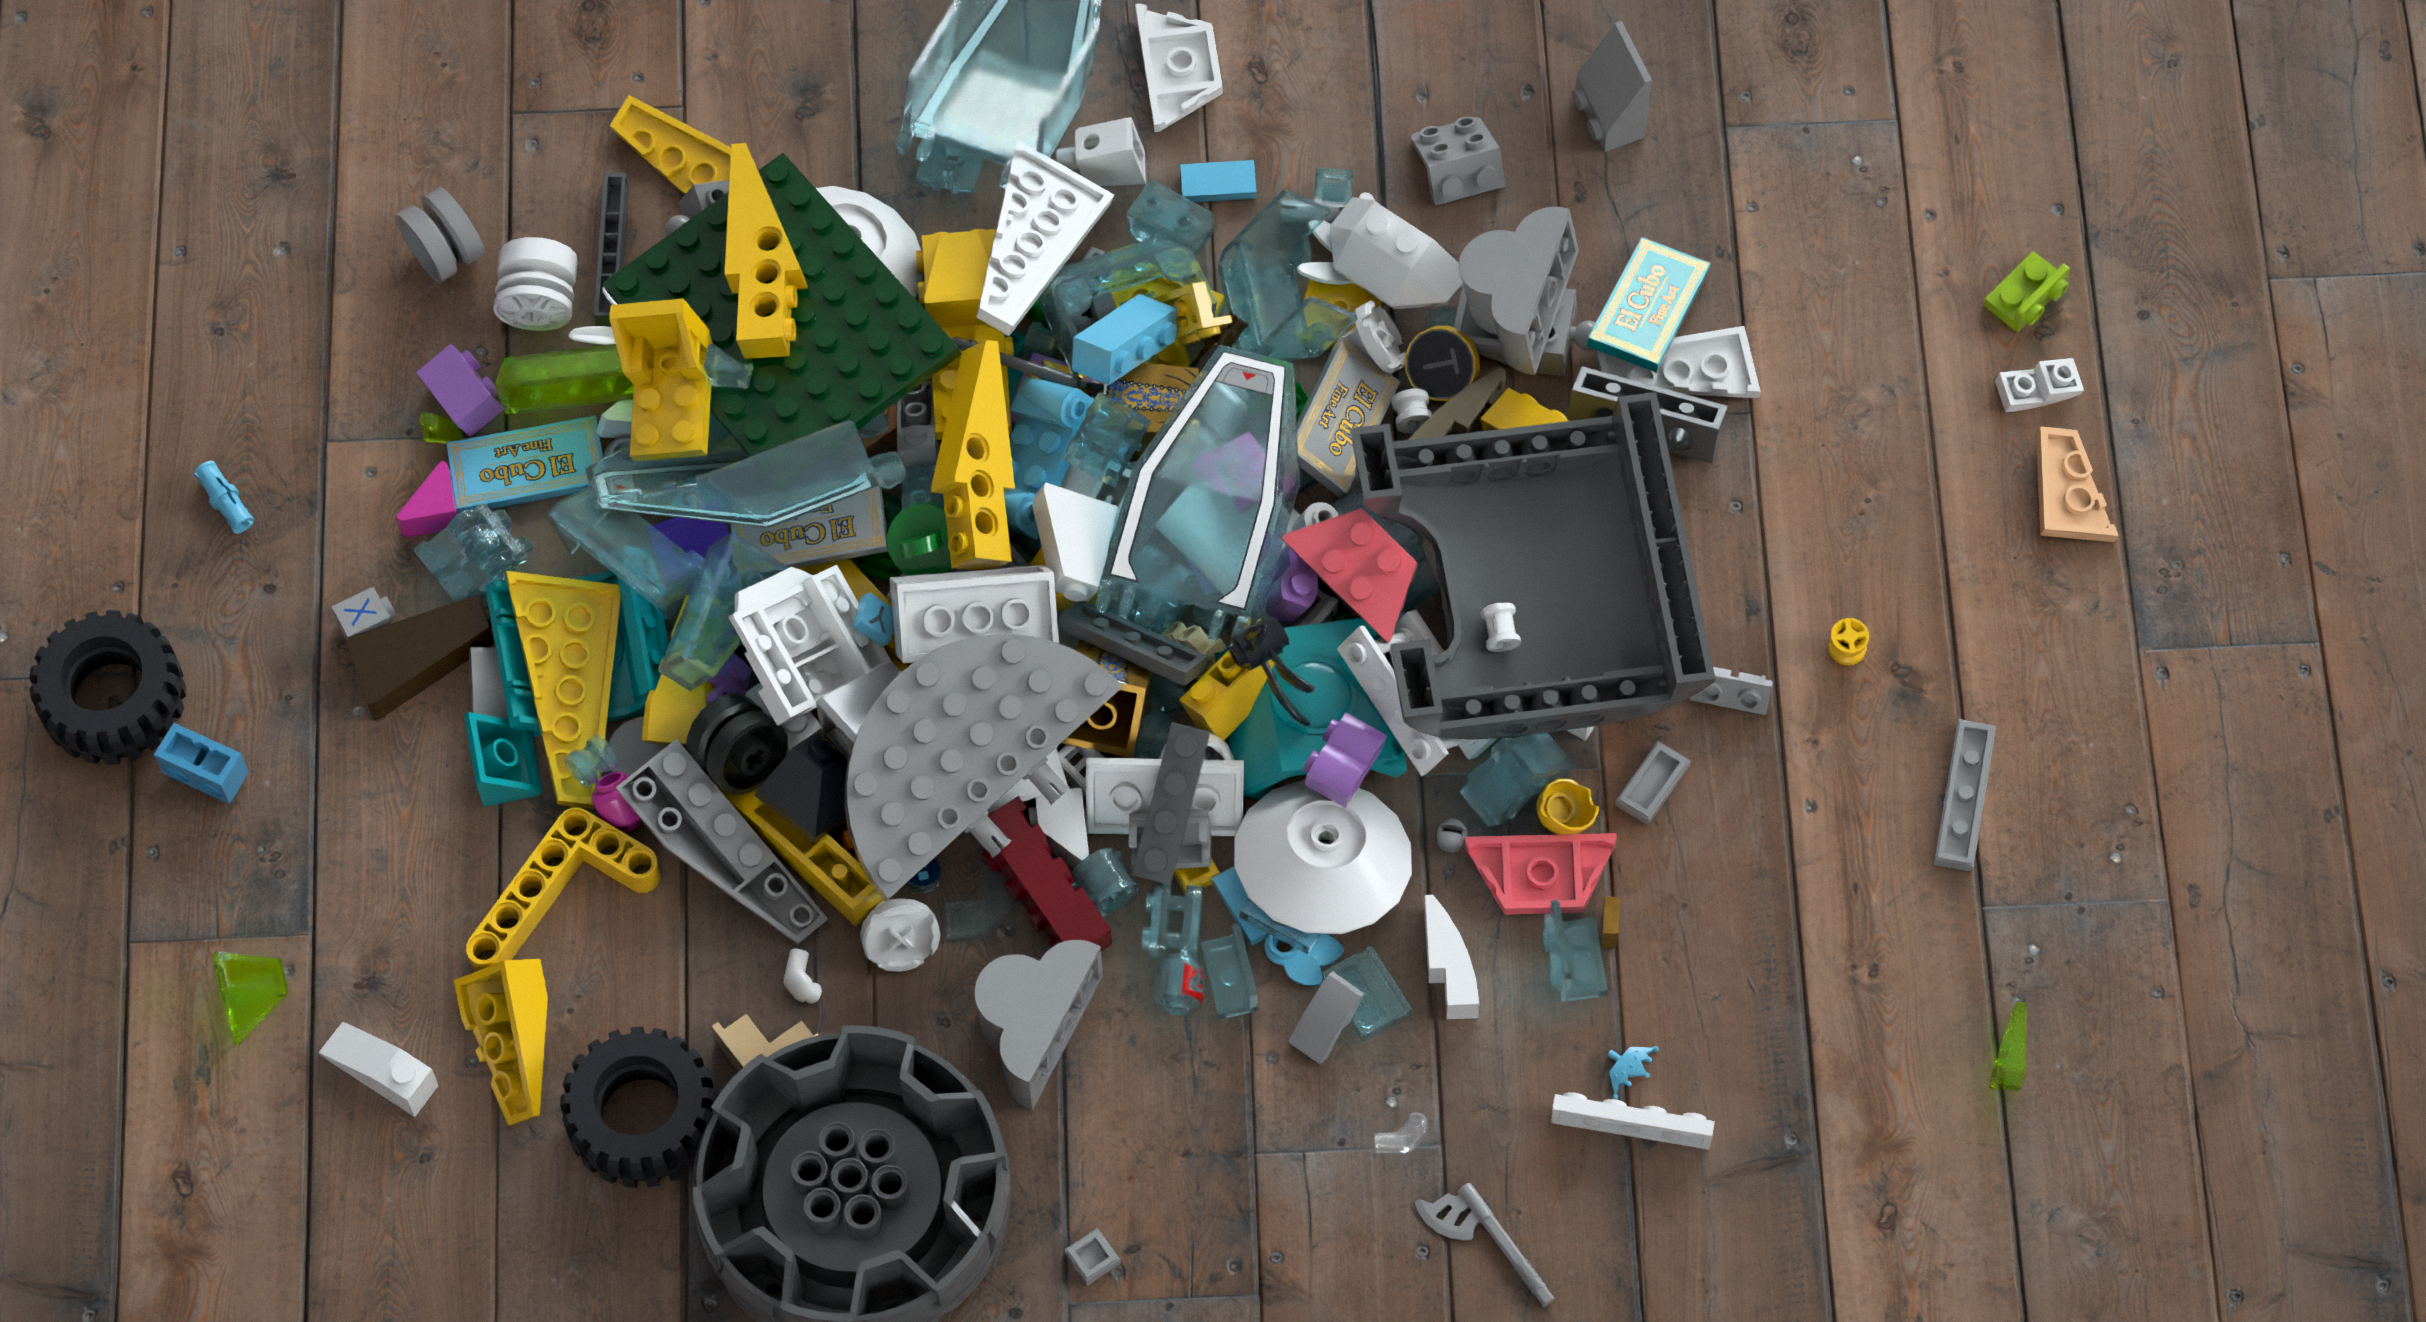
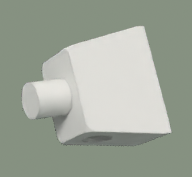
[1056,117,1146,186]

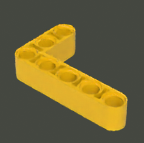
[466,807,661,972]

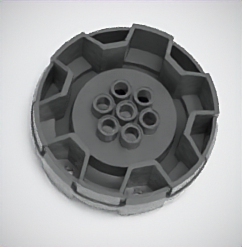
[692,1025,1011,1322]

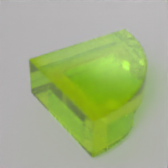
[419,412,464,443]

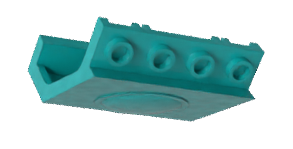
[485,548,670,737]
[1215,618,1407,800]

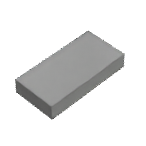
[1615,741,1691,825]

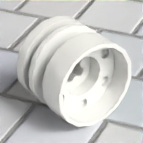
[493,237,578,331]

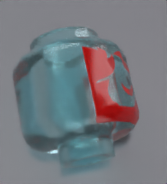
[1152,953,1206,1016]

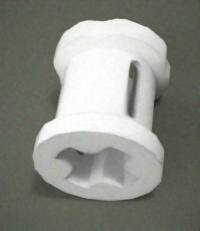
[1480,603,1521,652]

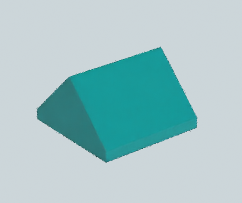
[464,712,543,807]

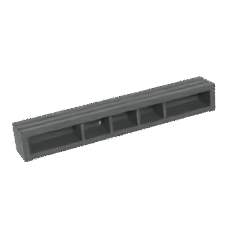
[594,173,629,327]

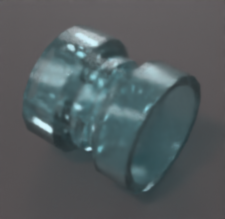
[564,734,619,788]

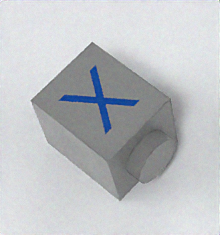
[332,587,397,639]

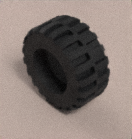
[29,610,186,765]
[560,1026,716,1188]

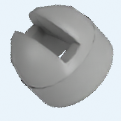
[1436,818,1468,853]

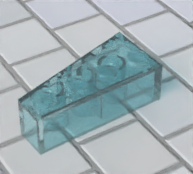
[658,532,788,691]

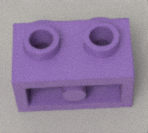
[416,344,505,437]

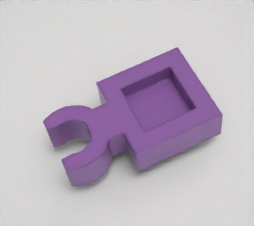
[706,646,752,704]

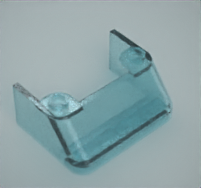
[1218,189,1358,363]
[1037,237,1217,376]
[546,483,719,632]

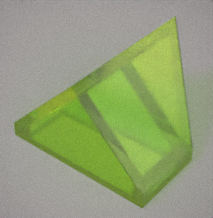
[212,952,289,1047]

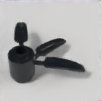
[1228,617,1315,726]

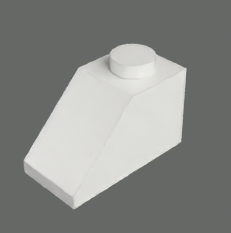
[1028,788,1091,875]

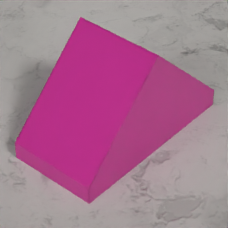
[396,460,460,538]

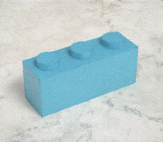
[1072,294,1178,385]

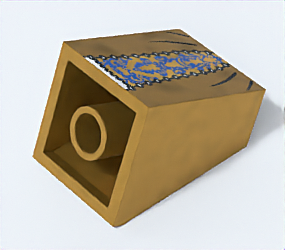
[1099,363,1204,461]
[1062,640,1152,758]

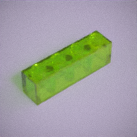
[494,344,634,415]

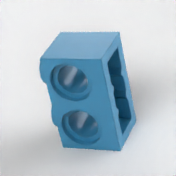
[154,723,249,804]

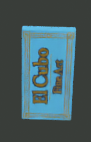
[446,415,607,515]

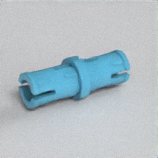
[194,461,254,534]

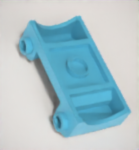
[1004,376,1097,540]

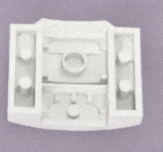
[728,565,891,726]

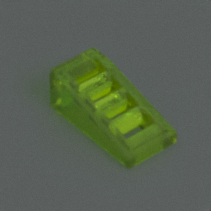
[1989,1001,2027,1091]

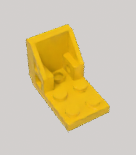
[610,299,714,462]

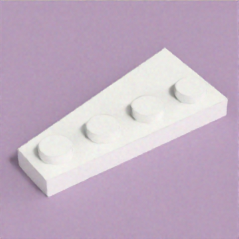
[1596,326,1761,398]

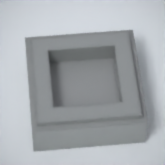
[1064,1228,1121,1286]

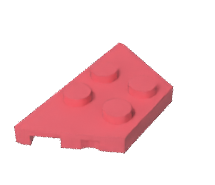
[1282,508,1418,644]
[1465,833,1617,915]

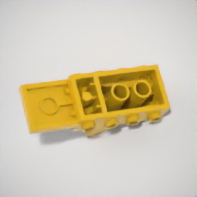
[916,229,1014,440]

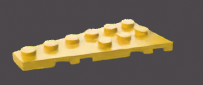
[506,571,621,809]

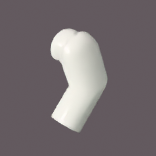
[784,949,822,1004]

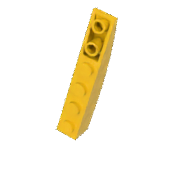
[707,774,884,927]

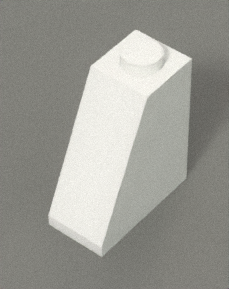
[1032,483,1117,602]

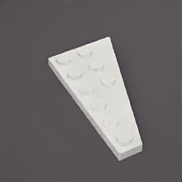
[976,140,1114,336]

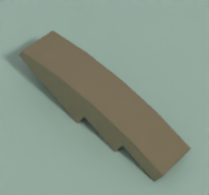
[1408,367,1507,440]

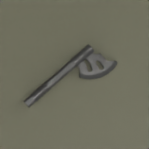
[952,336,1104,390]

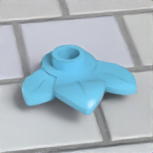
[1265,925,1344,986]

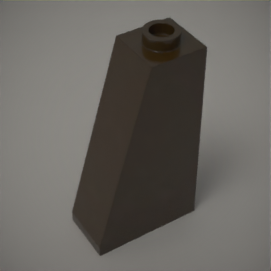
[345,594,494,721]

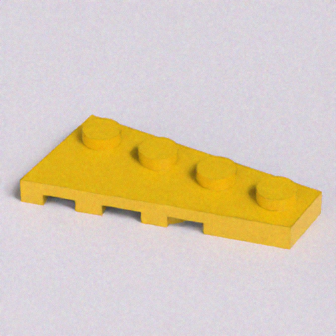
[610,95,756,195]

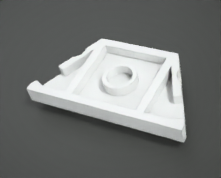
[1135,4,1223,132]

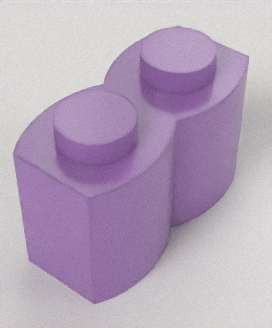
[1265,545,1318,624]
[1303,713,1387,808]

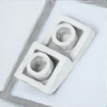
[1995,358,2084,413]

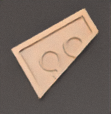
[2036,427,2119,542]

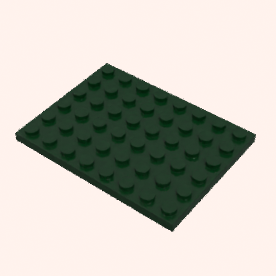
[602,153,961,489]

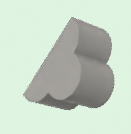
[1459,207,1579,375]
[975,940,1103,1110]

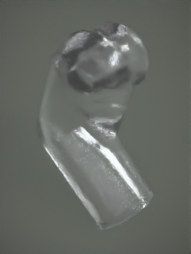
[1374,1112,1429,1154]

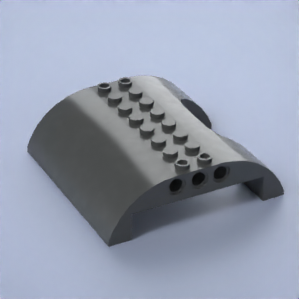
[1350,392,1716,740]

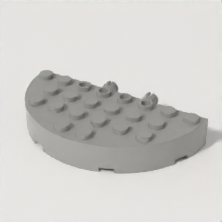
[844,634,1123,902]

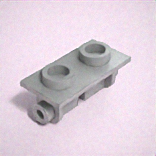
[1690,667,1773,715]

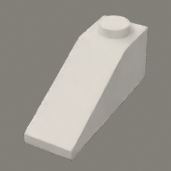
[319,1022,439,1117]

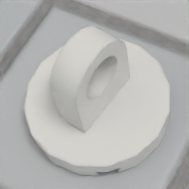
[1338,300,1406,374]
[860,898,941,972]

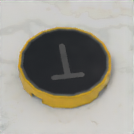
[1405,326,1480,401]

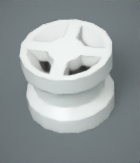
[1391,389,1432,433]

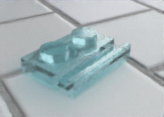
[1322,945,1412,1042]

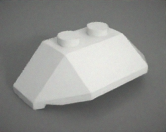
[1330,197,1463,309]

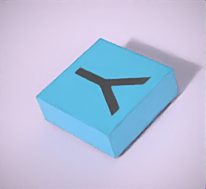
[853,592,894,647]

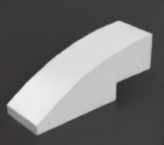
[1424,895,1479,1020]

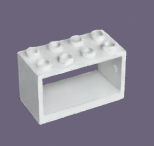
[890,565,1059,663]

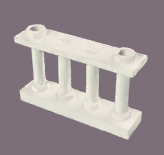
[1337,610,1497,776]

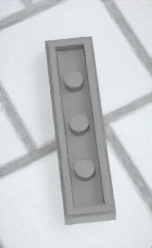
[1933,719,1996,872]

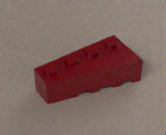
[981,796,1112,951]

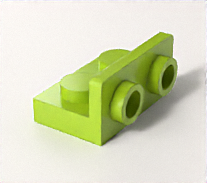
[1983,251,2070,333]

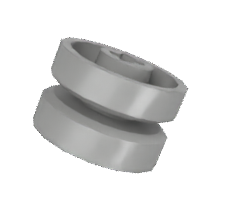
[394,186,485,284]

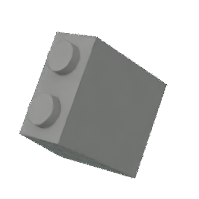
[816,661,905,762]

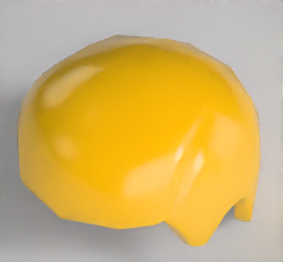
[1536,778,1599,835]

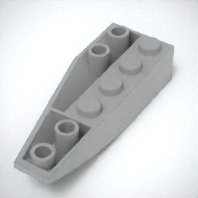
[615,739,828,945]

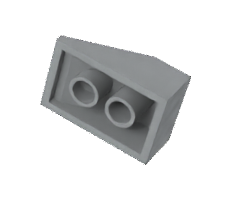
[1572,21,1652,152]

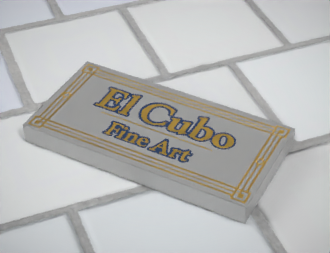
[1282,337,1400,498]
[728,476,888,579]

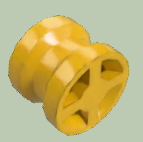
[1828,618,1869,666]

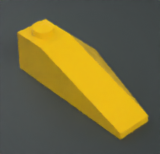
[642,595,725,749]
[454,959,548,1126]

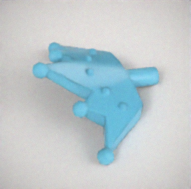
[1607,1046,1659,1100]

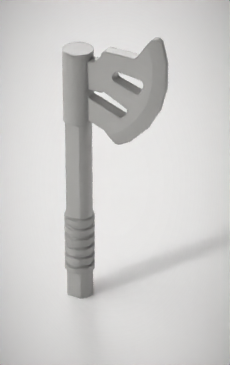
[1415,1183,1555,1307]

